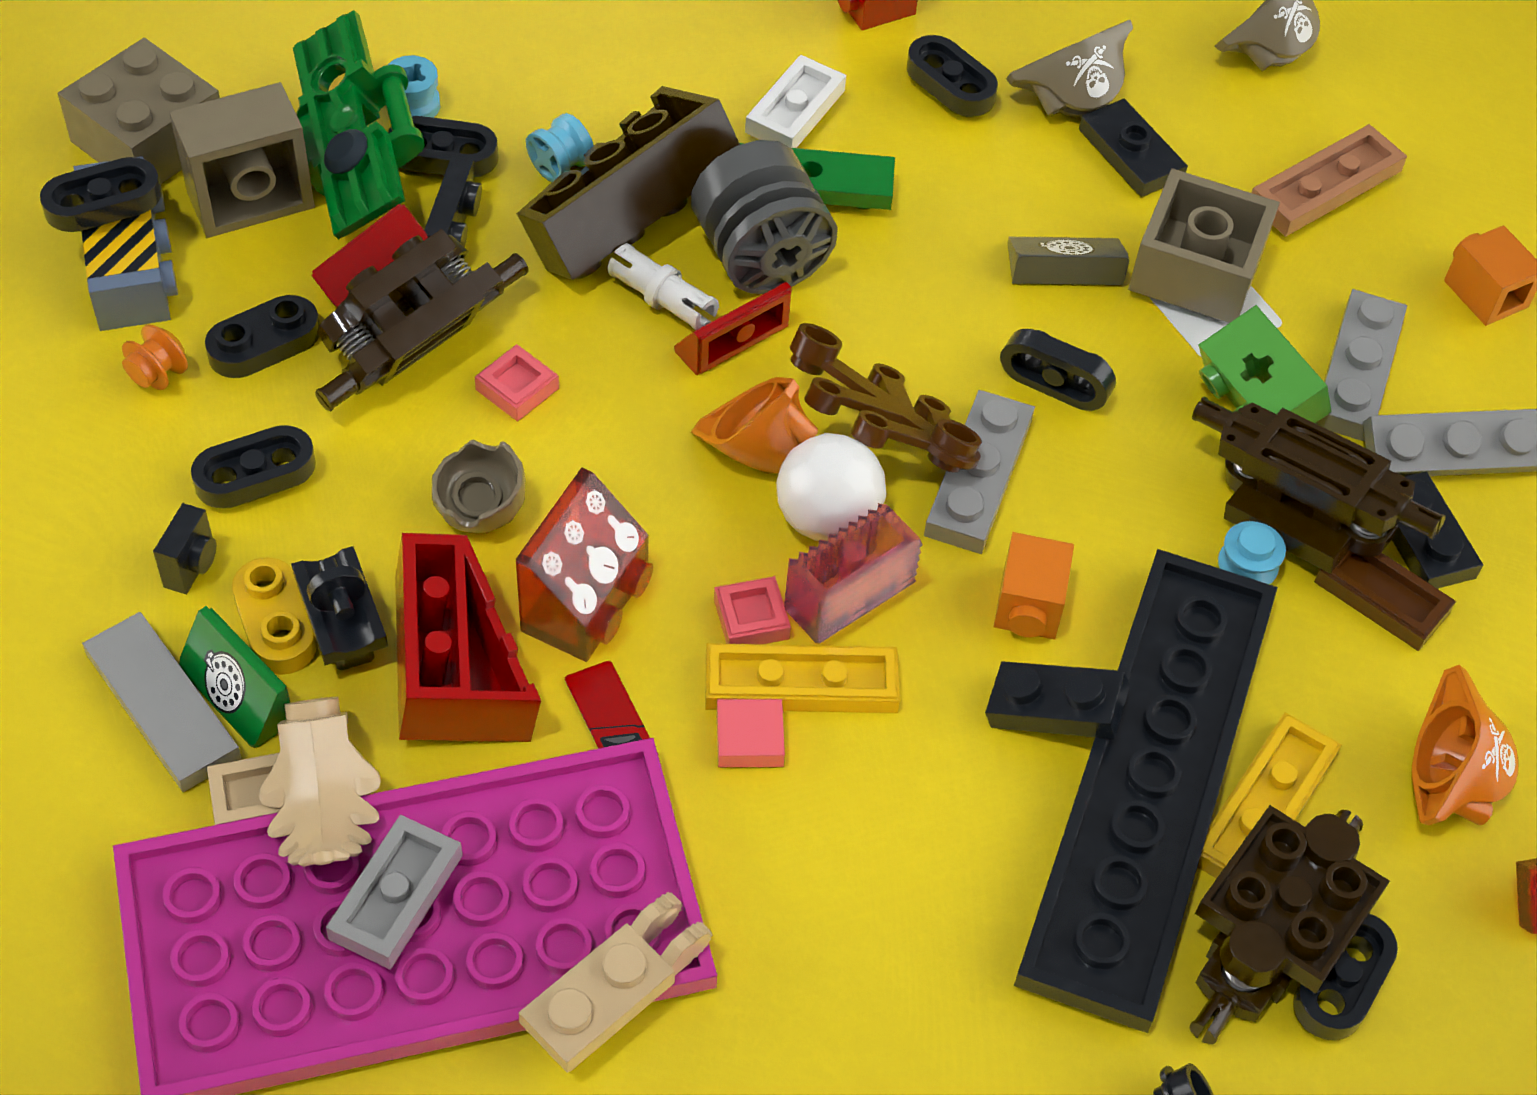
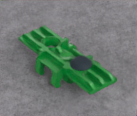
[293,10,424,239]

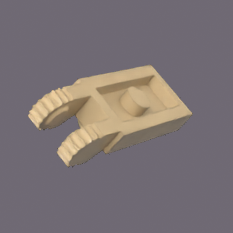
[519,892,713,1073]

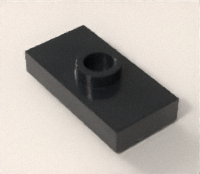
[1079,98,1188,197]

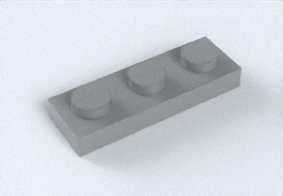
[1315,289,1407,442]
[924,390,1035,554]
[1363,409,1537,476]

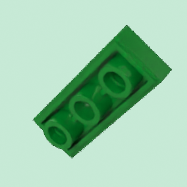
[740,143,895,210]

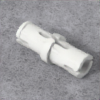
[608,243,719,330]

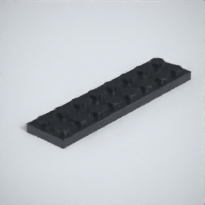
[1014,549,1278,1033]

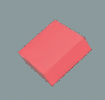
[475,344,559,422]
[714,576,791,644]
[717,699,785,767]

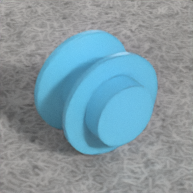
[1218,521,1286,584]

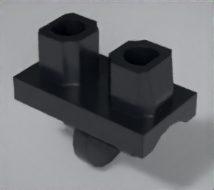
[291,546,388,670]

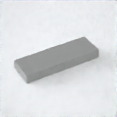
[82,612,242,792]

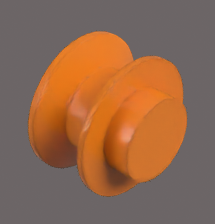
[122,324,188,390]

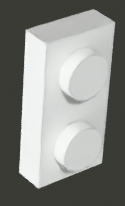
[745,55,846,148]

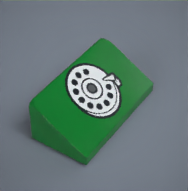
[179,606,290,748]

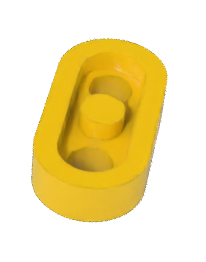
[232,557,317,674]

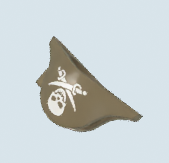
[1214,0,1320,71]
[1006,20,1133,118]

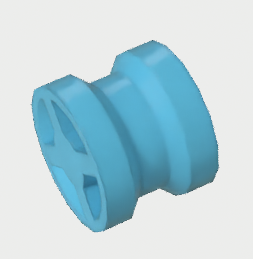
[388,55,440,118]
[526,113,594,182]

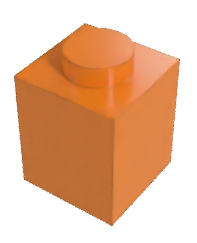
[1444,225,1537,326]
[994,532,1074,640]

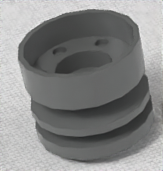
[691,140,838,294]

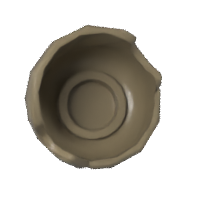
[432,440,526,534]

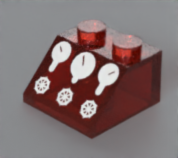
[516,467,653,662]

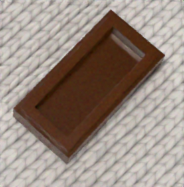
[1314,551,1456,651]

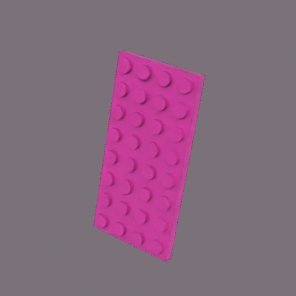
[113,738,717,1095]

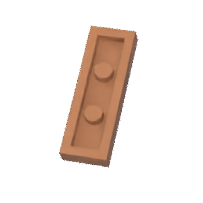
[1252,124,1407,237]

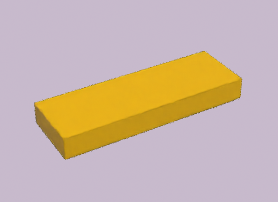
[705,643,900,713]
[1197,712,1342,879]

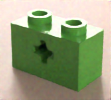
[1198,305,1332,423]

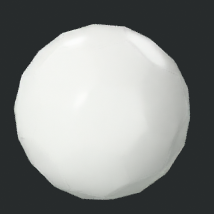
[776,433,886,543]

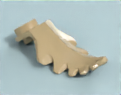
[259,697,381,867]

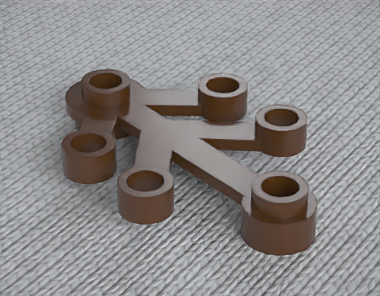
[790,323,982,473]

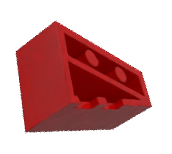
[395,533,541,742]

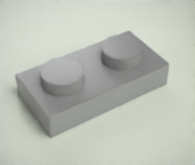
[326,814,463,970]

